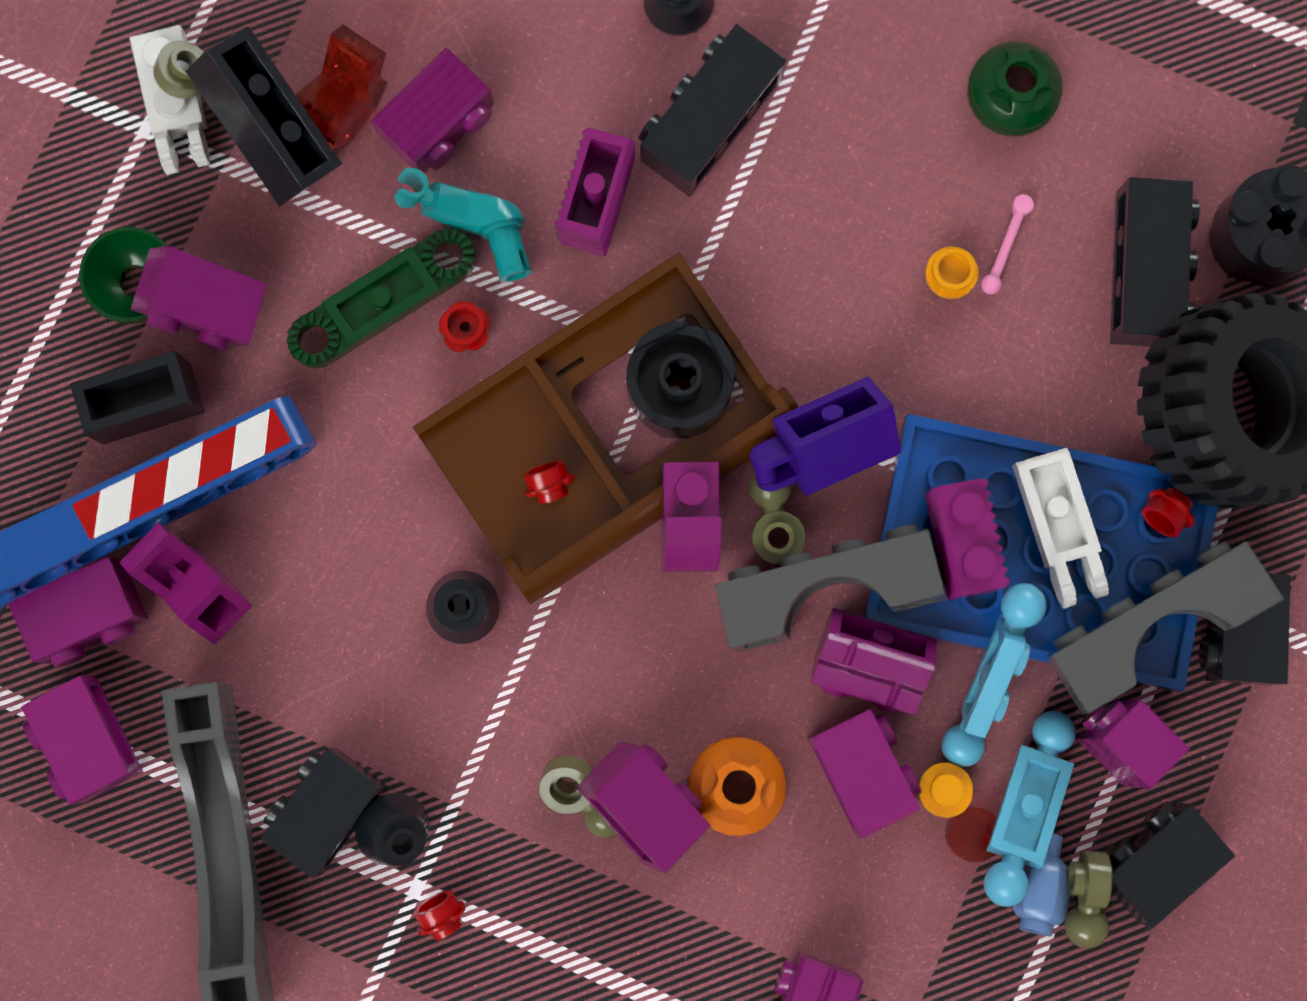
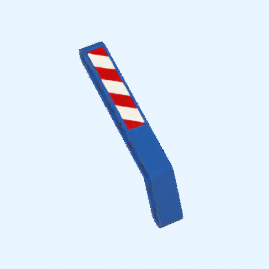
[0,396,317,611]

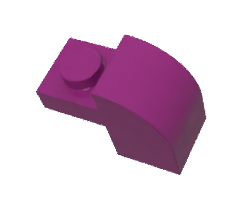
[660,462,722,572]
[119,523,253,645]

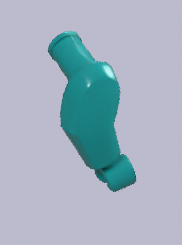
[394,168,533,282]

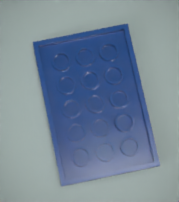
[864,414,1218,692]

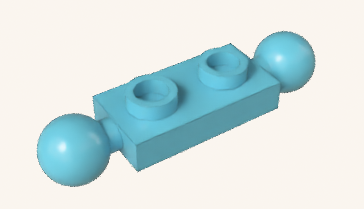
[941,583,1046,767]
[984,711,1076,907]

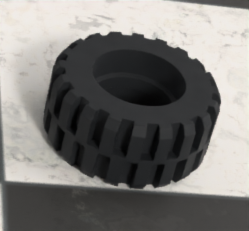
[1136,293,1307,509]

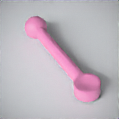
[981,194,1034,295]

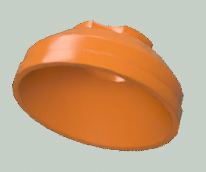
[688,737,787,836]

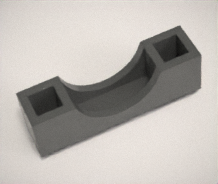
[715,525,948,652]
[1047,540,1284,715]

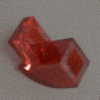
[296,24,387,154]

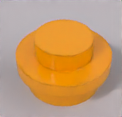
[925,246,979,299]
[918,763,973,818]

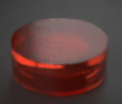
[945,806,996,862]

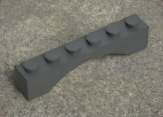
[162,682,274,1001]

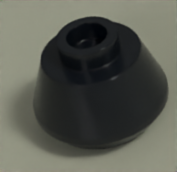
[644,0,714,36]
[426,571,500,644]
[355,793,430,866]

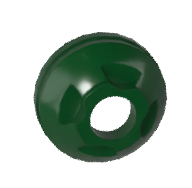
[967,41,1063,137]
[79,227,167,324]

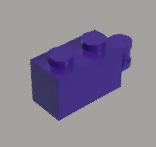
[750,376,902,496]

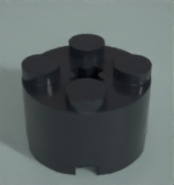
[1209,166,1307,287]
[626,321,735,439]

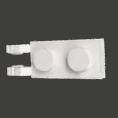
[130,25,211,175]
[1012,448,1109,608]

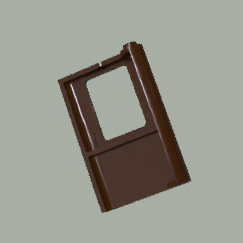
[412,252,798,605]

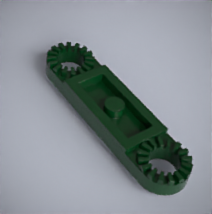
[287,228,476,369]

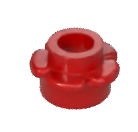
[439,301,491,353]
[523,460,575,504]
[1142,488,1195,538]
[413,890,466,940]

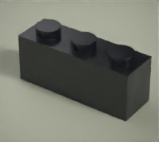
[638,23,787,197]
[185,26,342,207]
[1110,177,1200,347]

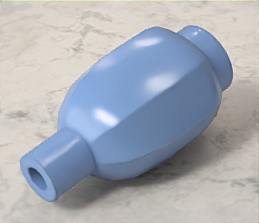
[1013,834,1070,937]

